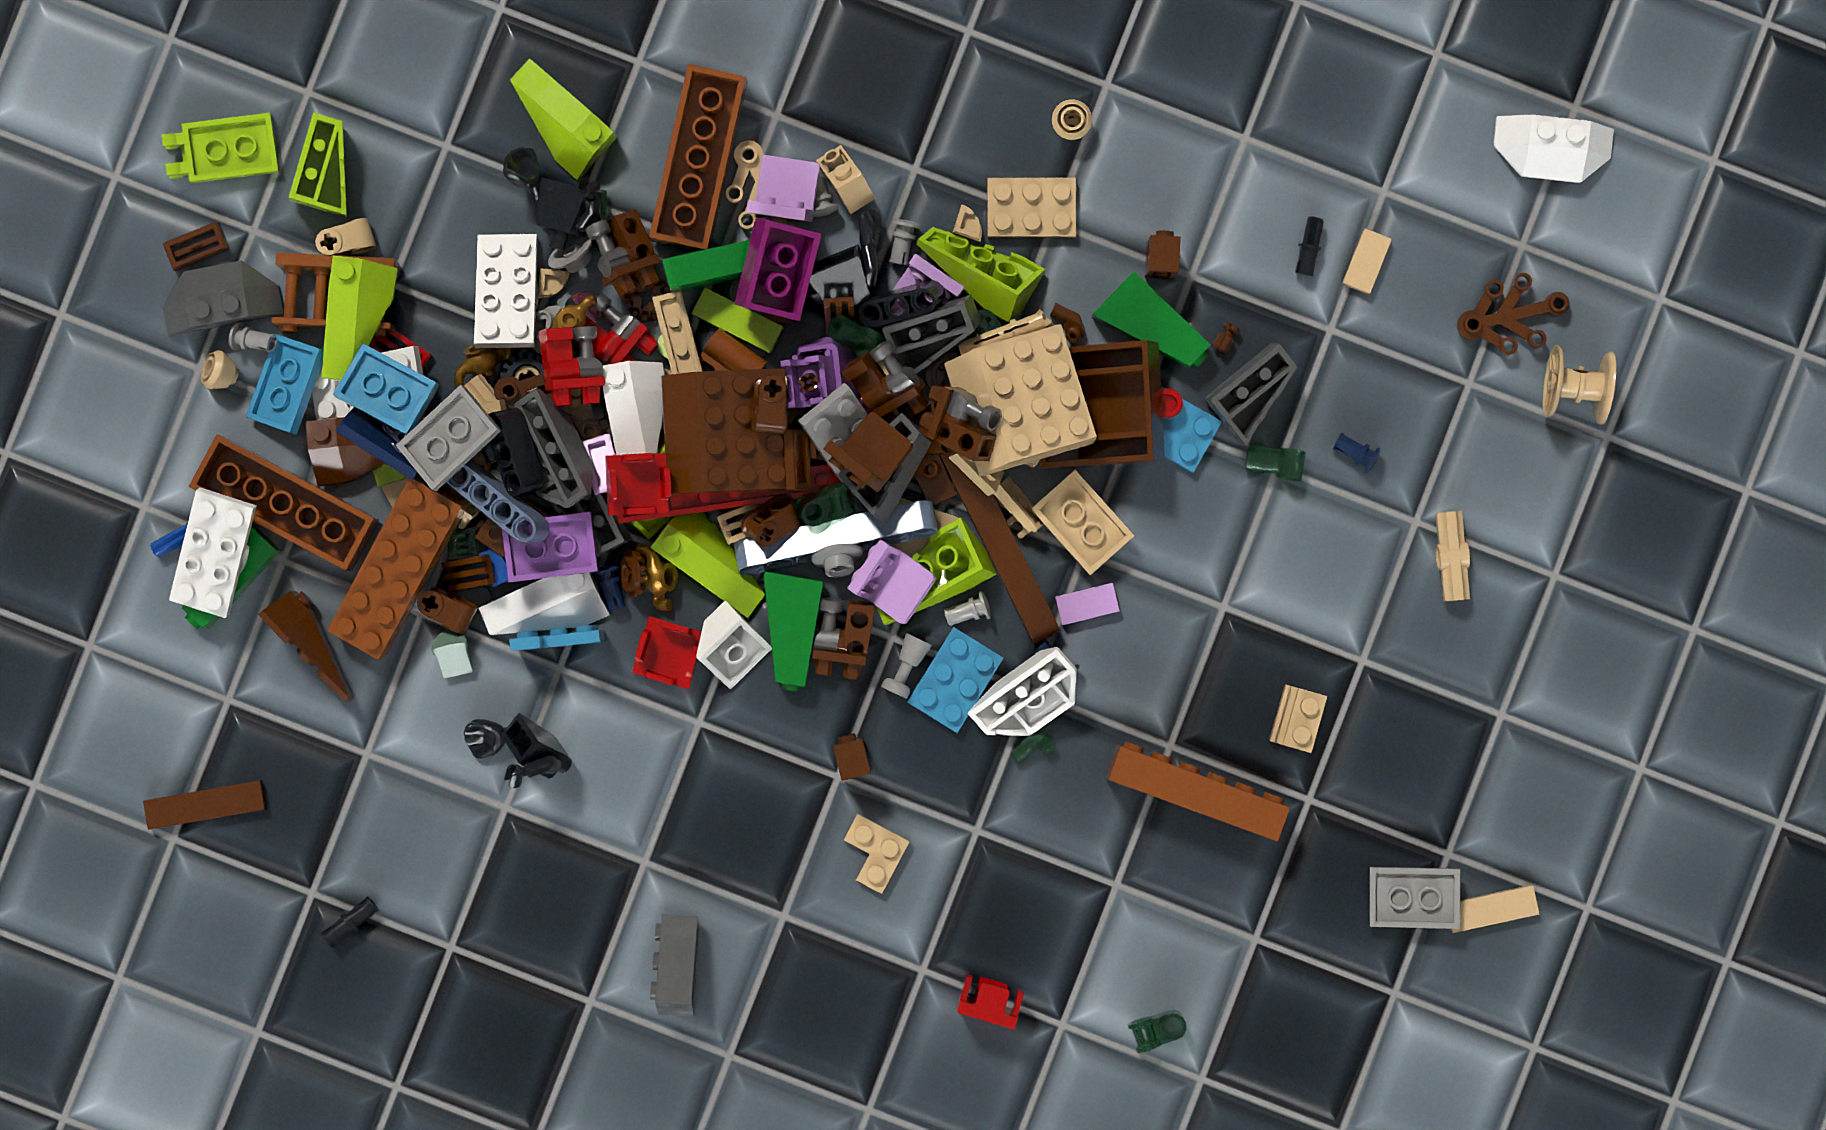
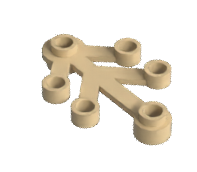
[726,140,795,230]

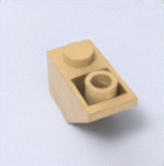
[816,145,875,214]

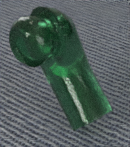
[1011,733,1056,763]

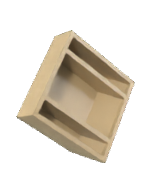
[944,324,1097,477]

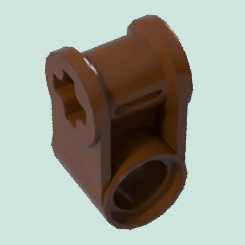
[751,375,786,434]
[741,495,801,547]
[417,587,478,635]

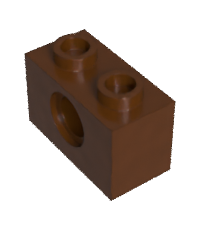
[1144,230,1181,279]
[833,733,871,781]

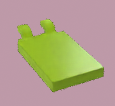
[161,112,279,184]

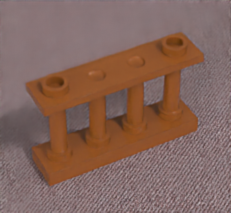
[271,253,399,338]

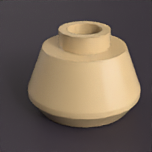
[1052,99,1092,140]
[201,350,239,389]

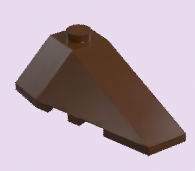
[306,413,429,487]
[258,591,354,702]

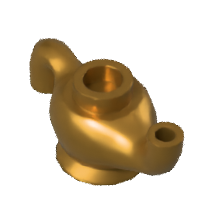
[552,295,597,328]
[454,344,515,388]
[636,544,678,611]

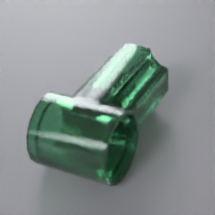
[827,314,885,357]
[1245,444,1306,481]

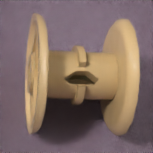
[1542,345,1616,425]

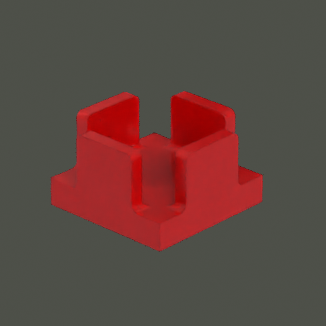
[605,453,671,516]
[632,616,702,689]
[956,974,1024,1030]

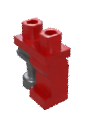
[573,293,659,365]
[539,326,605,407]

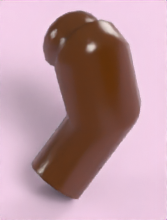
[1050,303,1084,343]

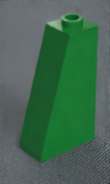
[662,240,750,293]
[1091,272,1211,369]
[181,524,282,629]
[764,572,824,692]

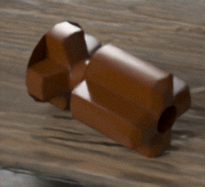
[1212,322,1240,354]
[797,373,818,394]

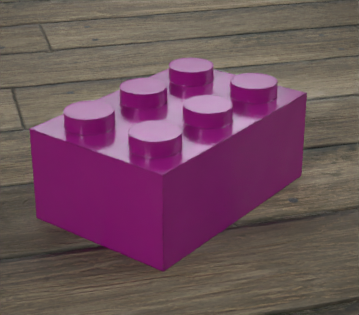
[734,217,821,321]

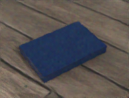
[335,407,418,480]

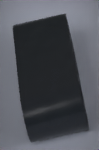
[858,280,946,328]
[488,407,544,496]

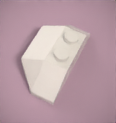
[1493,115,1614,183]
[968,647,1077,736]

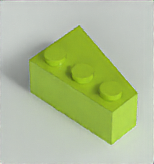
[288,112,347,218]

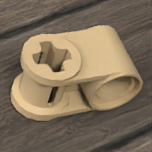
[315,218,376,256]

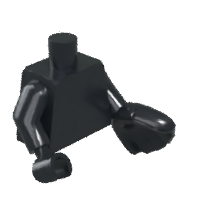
[503,147,603,251]
[806,209,882,320]
[464,713,572,788]

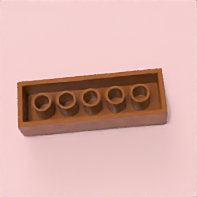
[649,64,748,252]
[188,434,380,571]
[327,473,469,660]
[1105,741,1290,841]

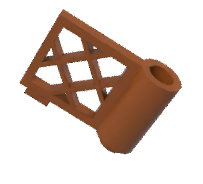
[699,328,768,371]

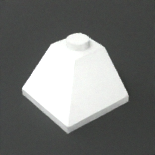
[696,600,772,689]

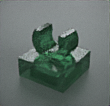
[447,528,480,561]

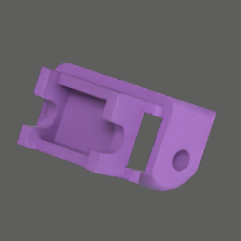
[780,333,861,417]

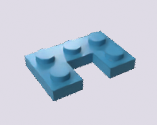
[509,625,606,651]

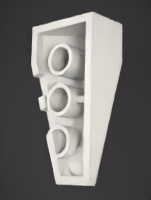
[603,361,665,455]
[478,572,610,635]

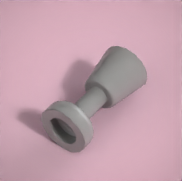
[881,633,932,699]

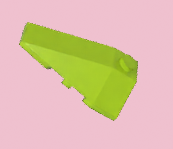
[510,58,617,181]
[917,227,1046,322]
[322,255,398,380]
[650,512,765,618]
[876,517,997,625]

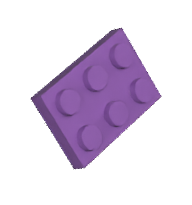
[502,512,599,582]

